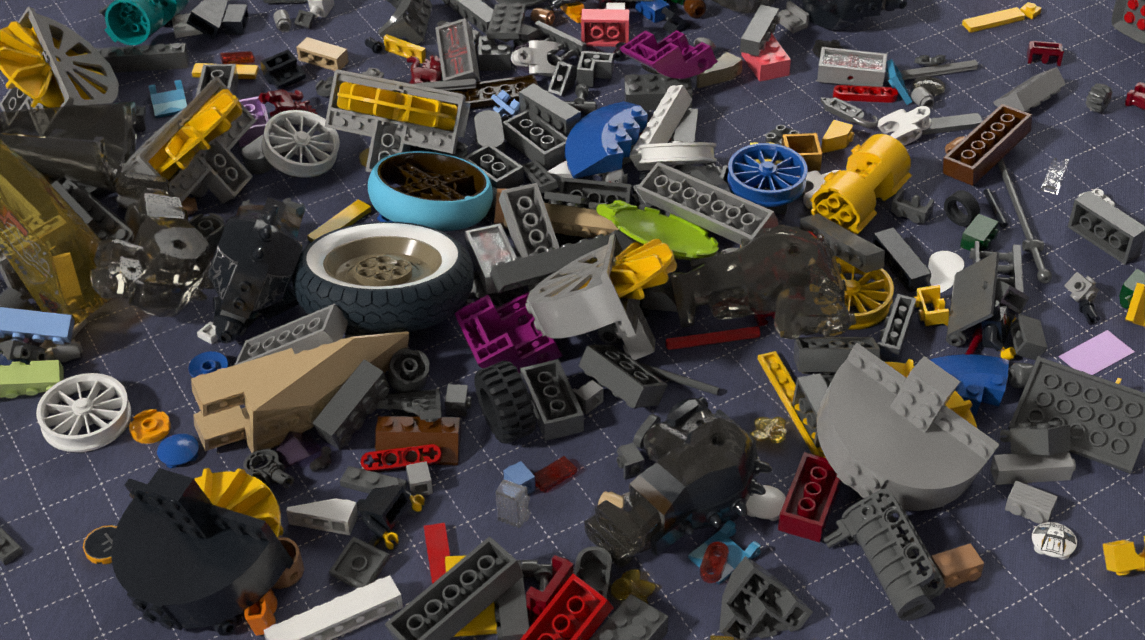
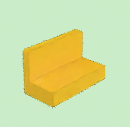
[1125,283,1145,327]

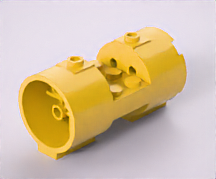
[811,134,912,234]

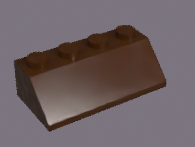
[375,416,461,465]

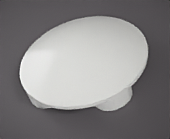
[746,485,786,521]

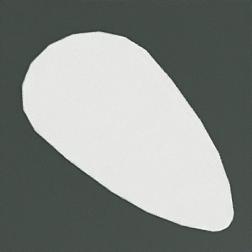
[928,251,964,293]

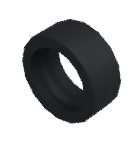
[944,190,980,226]

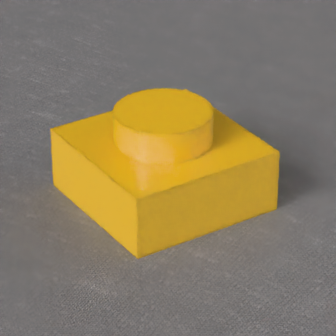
[1020,2,1042,19]

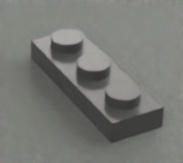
[340,466,407,494]

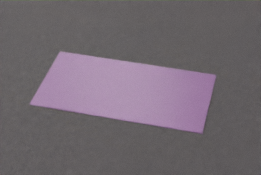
[1058,330,1135,375]

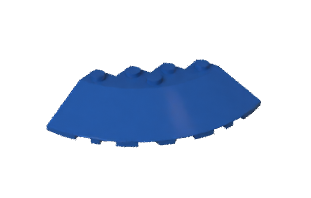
[565,101,648,178]
[914,354,1009,416]

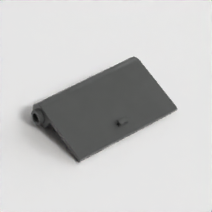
[946,252,999,346]

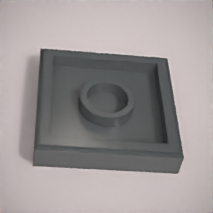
[329,537,390,589]

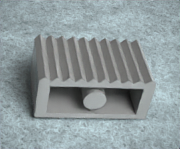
[1005,481,1058,524]

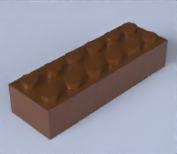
[943,104,1032,186]

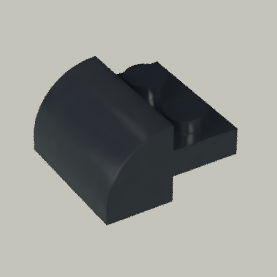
[260,49,306,90]

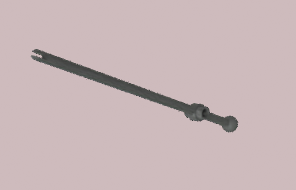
[997,158,1052,284]

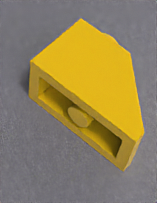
[821,120,854,153]

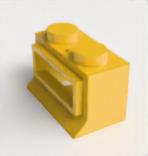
[914,285,949,326]

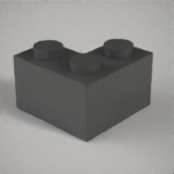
[478,36,511,71]
[577,51,614,87]

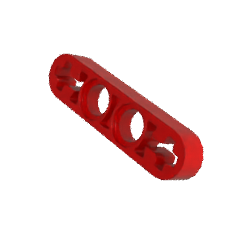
[833,85,898,103]
[361,444,442,472]

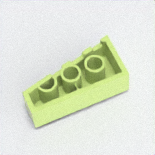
[0,360,64,398]

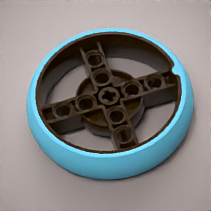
[368,151,493,231]

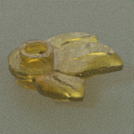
[749,416,787,443]
[611,569,656,604]

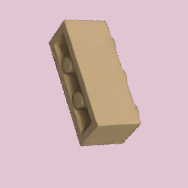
[296,37,349,71]

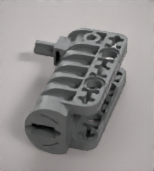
[823,489,946,621]

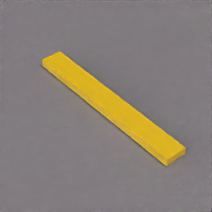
[757,351,826,458]

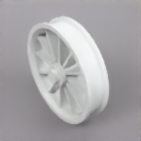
[262,110,340,177]
[639,141,717,165]
[36,373,132,452]

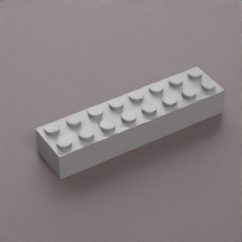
[637,162,779,252]

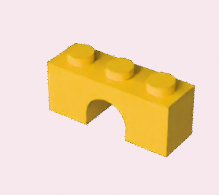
[1103,536,1145,575]

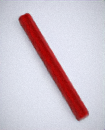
[666,326,760,350]

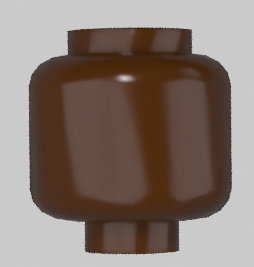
[684,0,706,19]

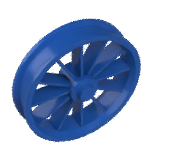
[727,143,808,207]

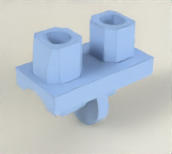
[491,90,520,118]

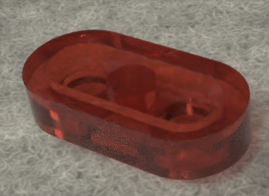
[700,542,729,583]

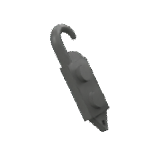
[820,97,879,128]

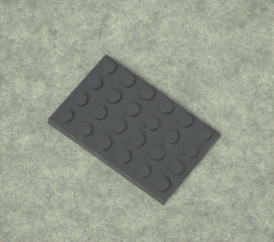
[1008,356,1145,474]

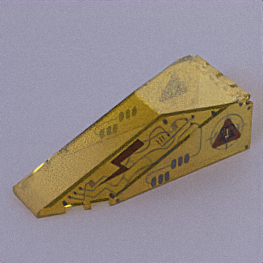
[0,139,131,325]

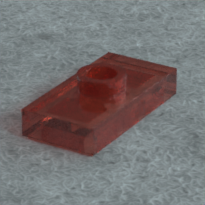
[220,51,255,65]
[533,456,577,493]

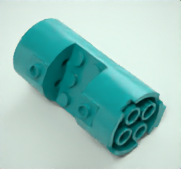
[105,0,188,45]

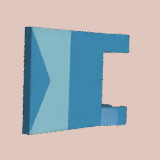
[149,80,187,118]
[688,520,761,585]

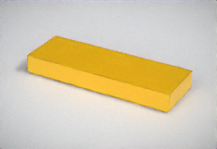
[384,35,426,64]

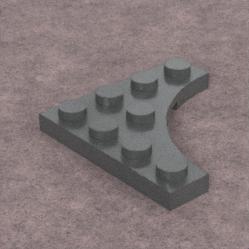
[375,389,442,422]

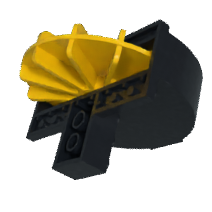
[111,468,294,631]

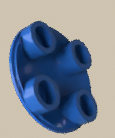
[157,434,199,468]

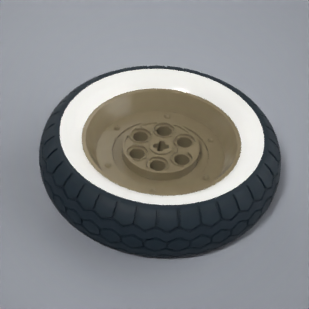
[292,222,474,335]

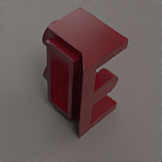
[1027,41,1064,66]

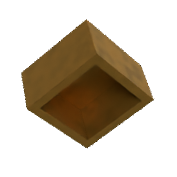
[782,133,822,172]

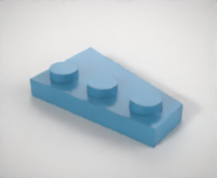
[886,59,912,105]

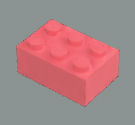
[581,9,629,47]
[741,33,791,82]

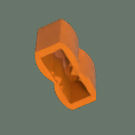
[244,589,277,636]

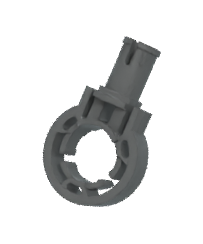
[243,449,294,488]

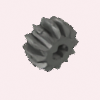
[1086,83,1113,112]

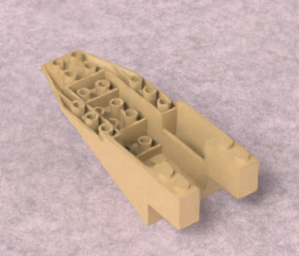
[191,331,409,453]

